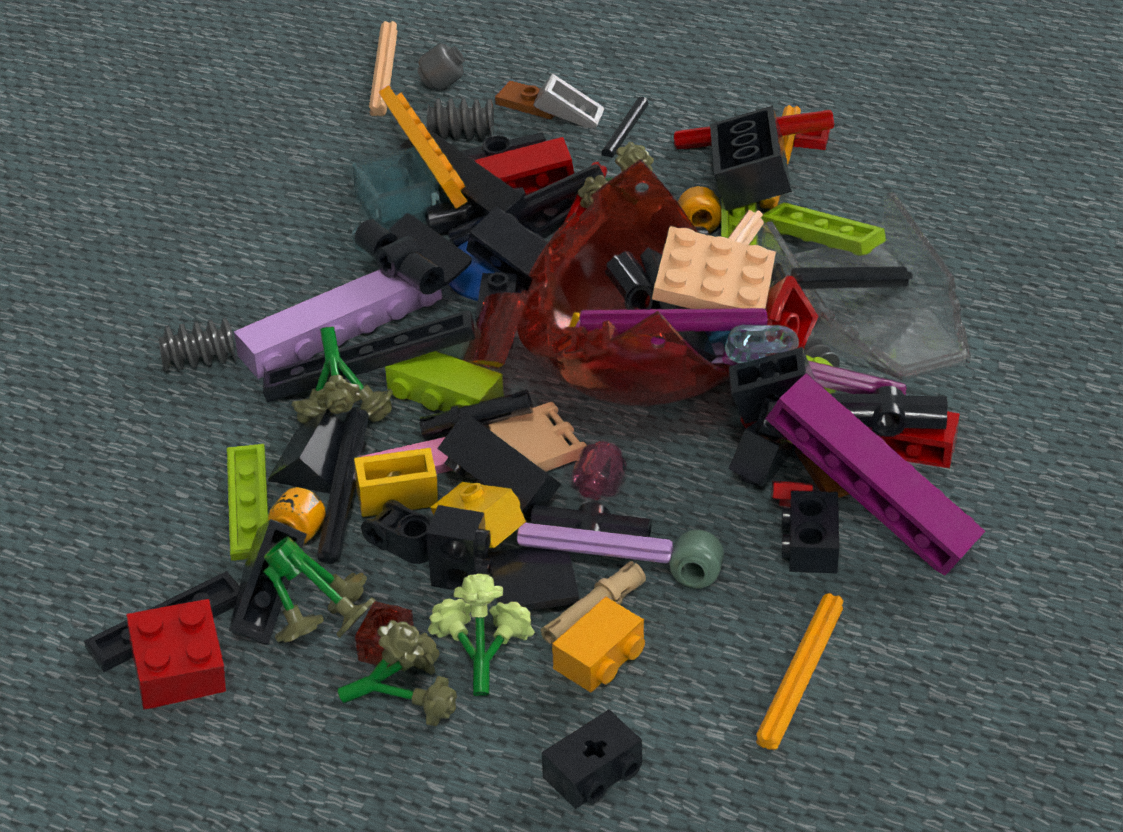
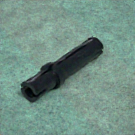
[419,389,533,440]

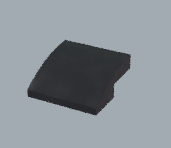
[488,547,579,611]

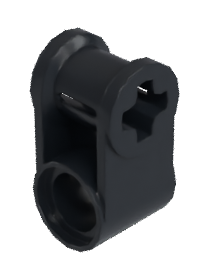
[361,499,431,564]

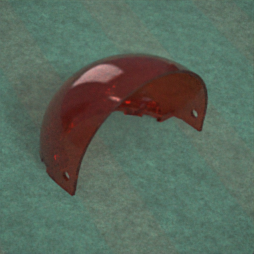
[516,159,745,406]

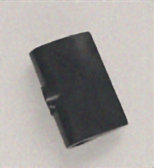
[354,212,472,295]

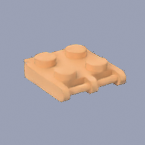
[488,402,590,472]

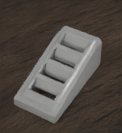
[533,74,604,128]

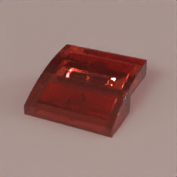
[463,293,529,369]

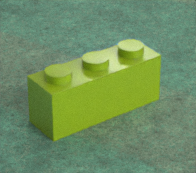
[385,351,504,411]

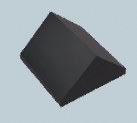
[268,409,366,494]

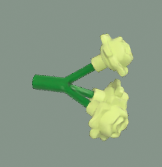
[428,574,535,696]

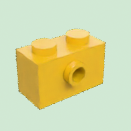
[354,447,438,517]
[430,482,526,548]

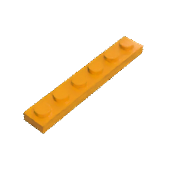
[378,85,467,209]

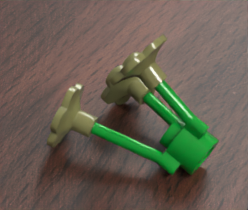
[263,537,376,642]

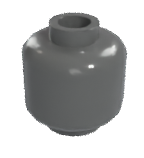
[417,43,465,90]

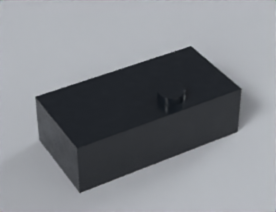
[710,105,792,211]

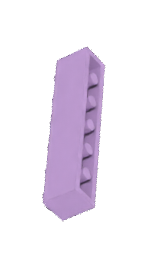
[234,269,442,379]

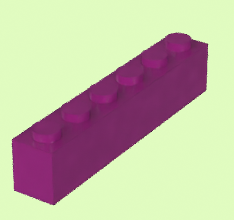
[765,373,985,575]

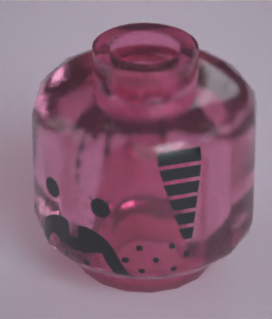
[572,441,627,500]

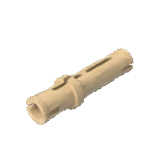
[541,561,646,644]

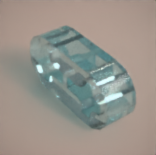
[725,325,799,363]

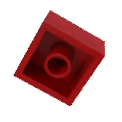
[126,599,226,710]

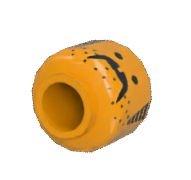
[268,487,326,544]

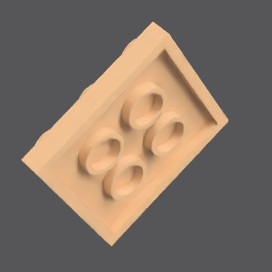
[652,226,776,309]

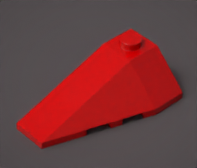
[740,275,819,428]

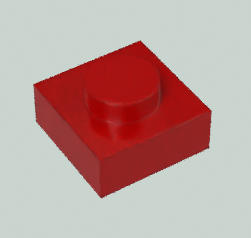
[771,481,813,507]

